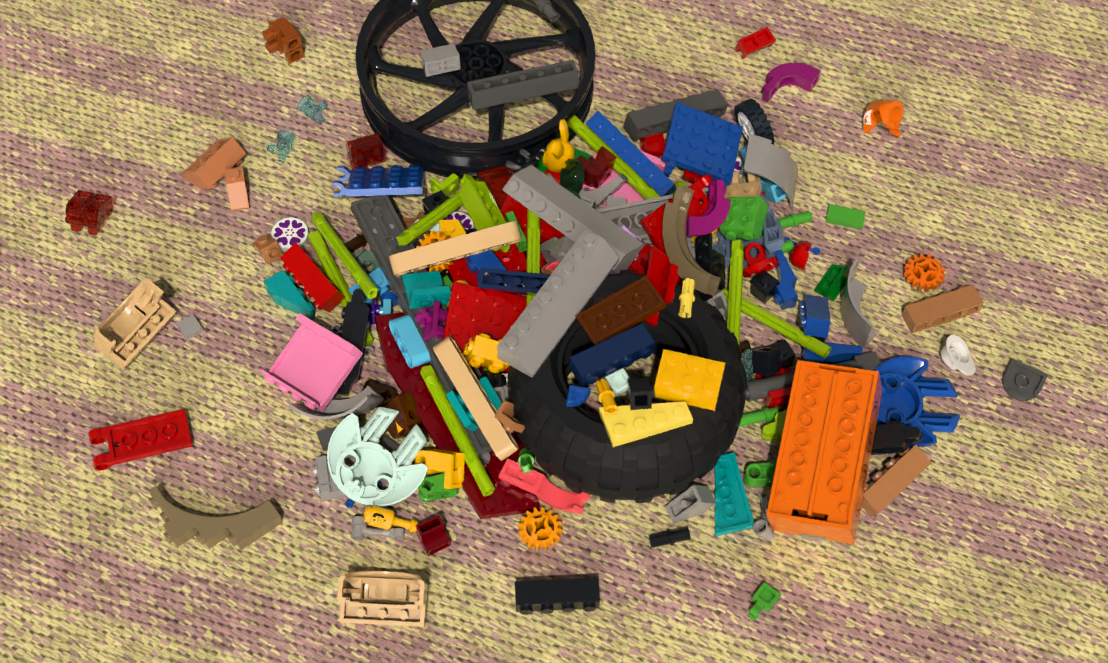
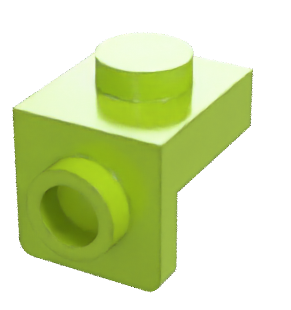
[430,173,459,196]

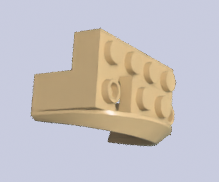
[93,278,176,371]
[337,571,428,627]

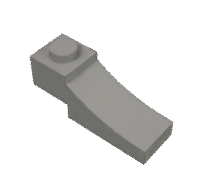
[574,174,628,205]
[540,236,575,264]

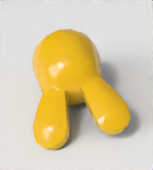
[542,119,575,173]

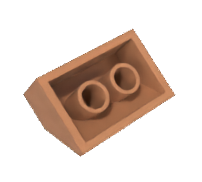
[181,137,246,190]

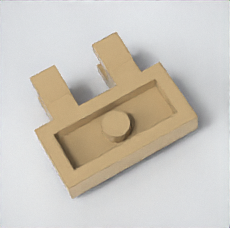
[724,171,763,199]

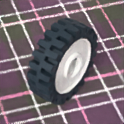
[734,98,775,145]

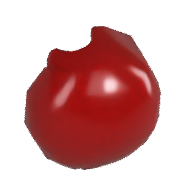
[790,241,811,271]

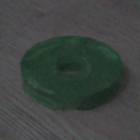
[560,159,584,194]

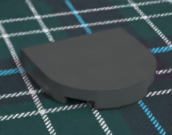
[1002,359,1048,401]

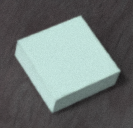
[605,368,629,396]

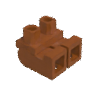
[262,18,304,64]

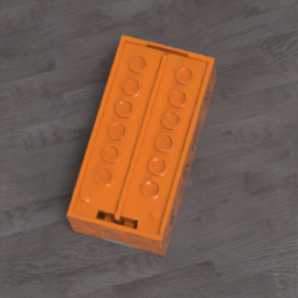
[766,360,882,545]

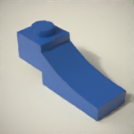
[773,250,798,310]
[801,343,863,365]

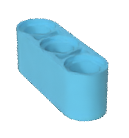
[389,315,430,368]

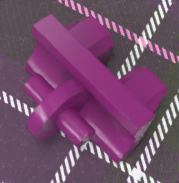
[415,301,447,341]

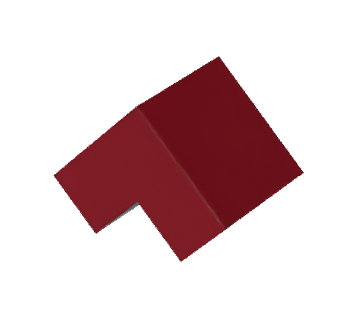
[416,515,451,556]

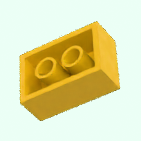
[654,349,725,411]

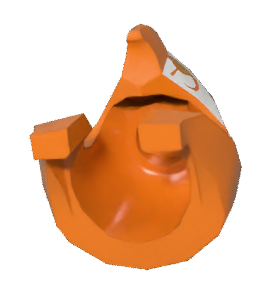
[863,99,904,138]

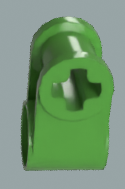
[743,461,777,488]
[418,473,458,502]

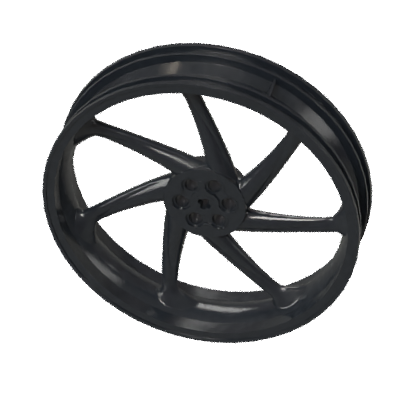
[355,0,595,180]

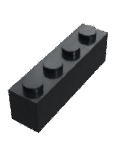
[515,578,600,615]

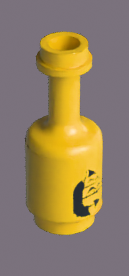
[363,505,418,533]

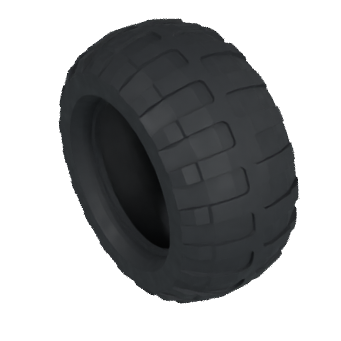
[507,270,747,503]

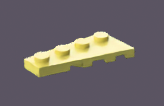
[599,402,693,447]

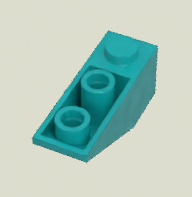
[264,270,315,320]

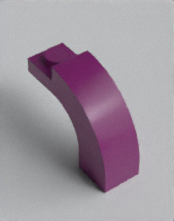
[762,63,821,102]
[686,180,731,237]

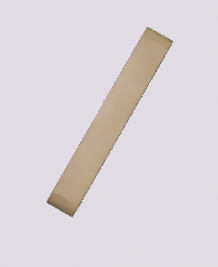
[389,221,522,276]
[433,336,519,461]

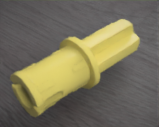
[678,278,695,318]

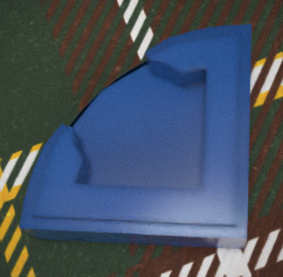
[566,385,591,407]

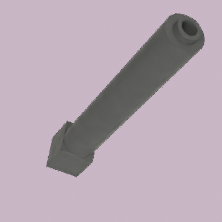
[746,352,881,402]

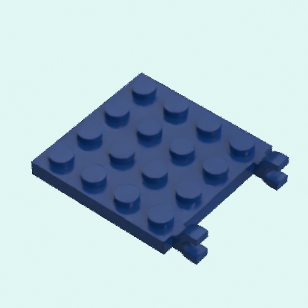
[661,102,743,188]
[333,165,424,197]

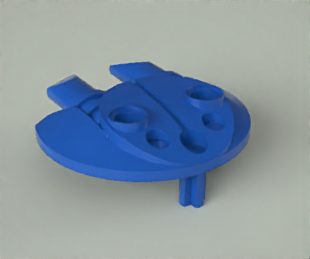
[874,356,960,447]

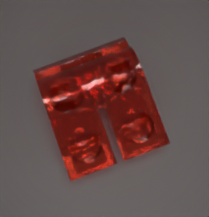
[346,132,386,169]
[570,146,616,189]
[65,190,113,235]

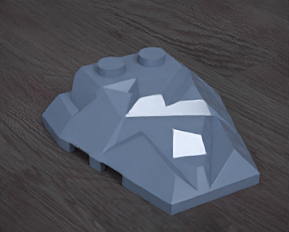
[713,193,784,269]

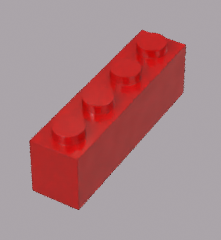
[280,242,345,313]

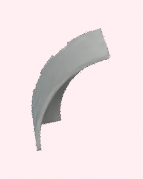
[744,134,798,209]
[840,258,876,349]
[289,386,384,420]

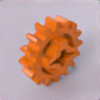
[903,253,945,292]

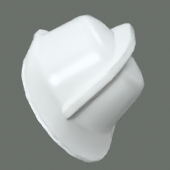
[941,335,976,375]

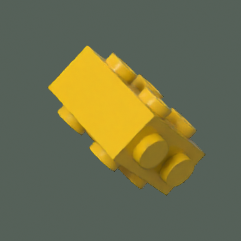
[463,334,510,373]

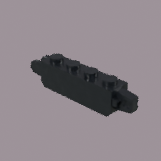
[337,289,371,396]
[871,421,923,455]

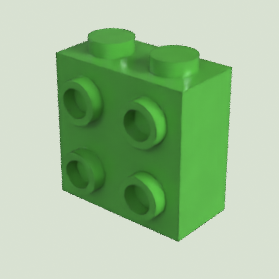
[719,197,769,240]

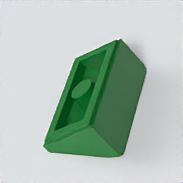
[814,264,850,302]

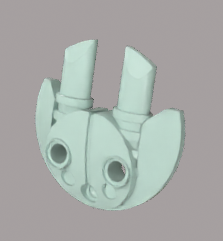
[327,407,428,507]

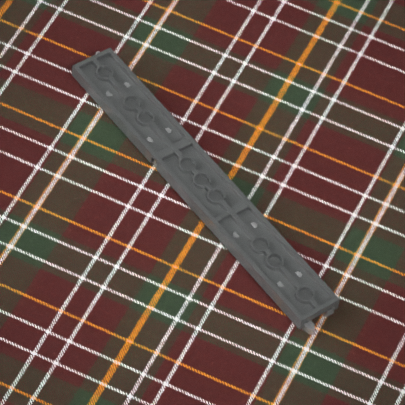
[350,195,516,464]

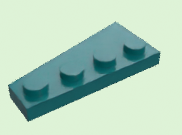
[715,452,754,537]

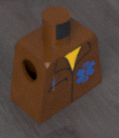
[384,393,421,439]

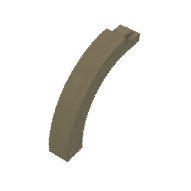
[662,185,721,296]

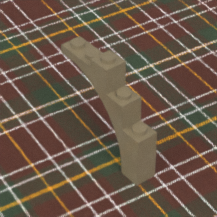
[148,486,282,550]

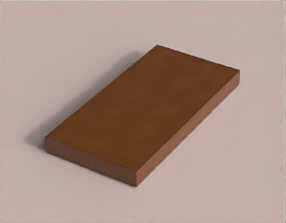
[576,275,667,346]

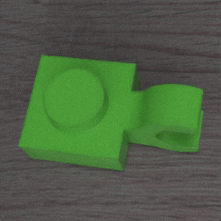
[748,582,781,621]

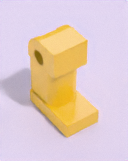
[415,449,465,489]

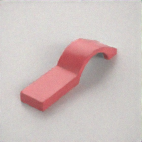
[499,458,590,514]

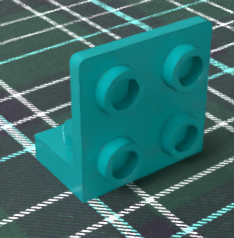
[402,271,451,309]
[446,376,502,432]

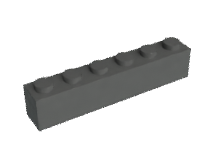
[467,60,578,110]
[624,89,728,140]

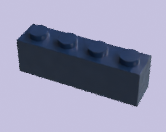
[478,268,550,296]
[569,323,655,387]

